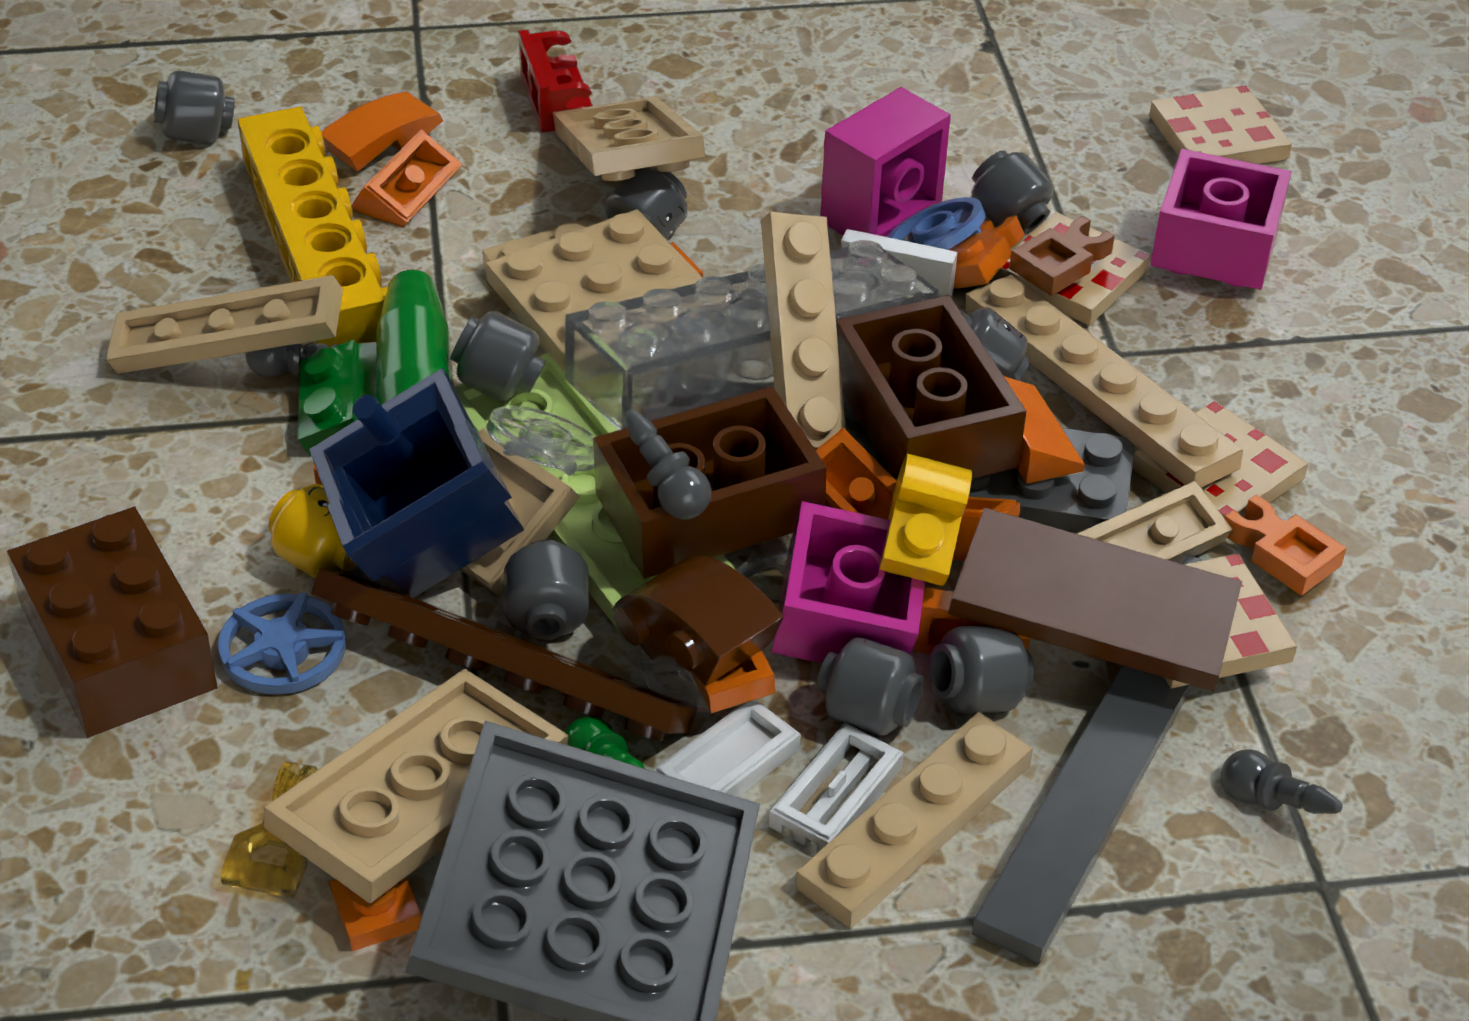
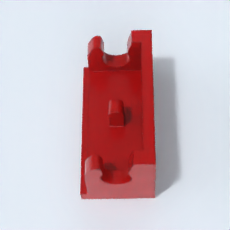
[518,30,593,133]

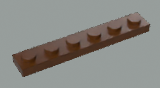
[311,568,698,742]

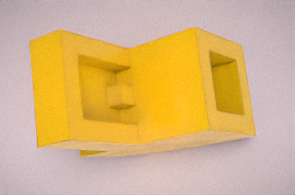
[879,453,972,586]

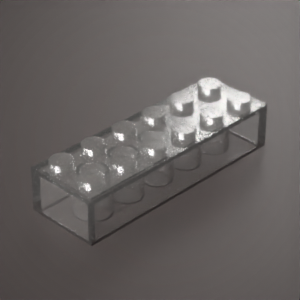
[565,240,939,430]

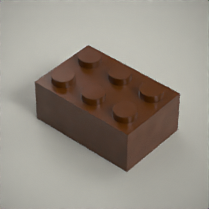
[836,295,1027,481]
[593,386,827,579]
[7,506,218,738]

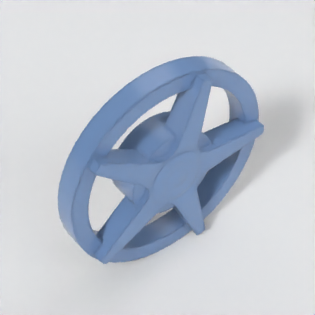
[887,197,986,250]
[218,592,346,695]

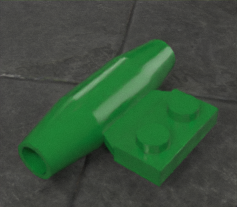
[298,270,451,456]

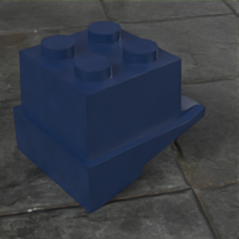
[309,368,524,597]

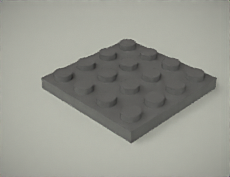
[405,721,760,1021]

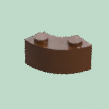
[612,555,784,686]

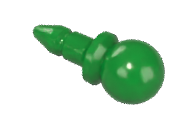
[565,717,645,769]

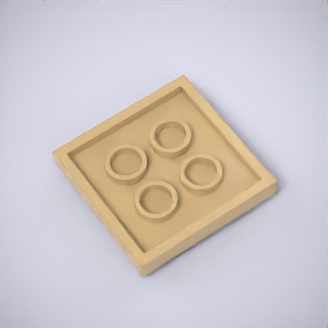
[486,209,726,379]

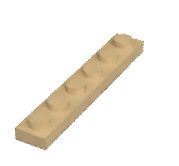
[965,274,1243,488]

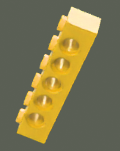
[237,106,388,346]

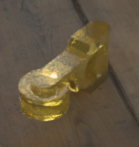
[221,761,318,898]

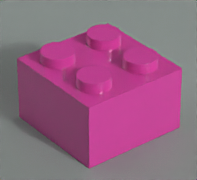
[820,87,951,237]
[1150,148,1292,290]
[771,501,925,663]

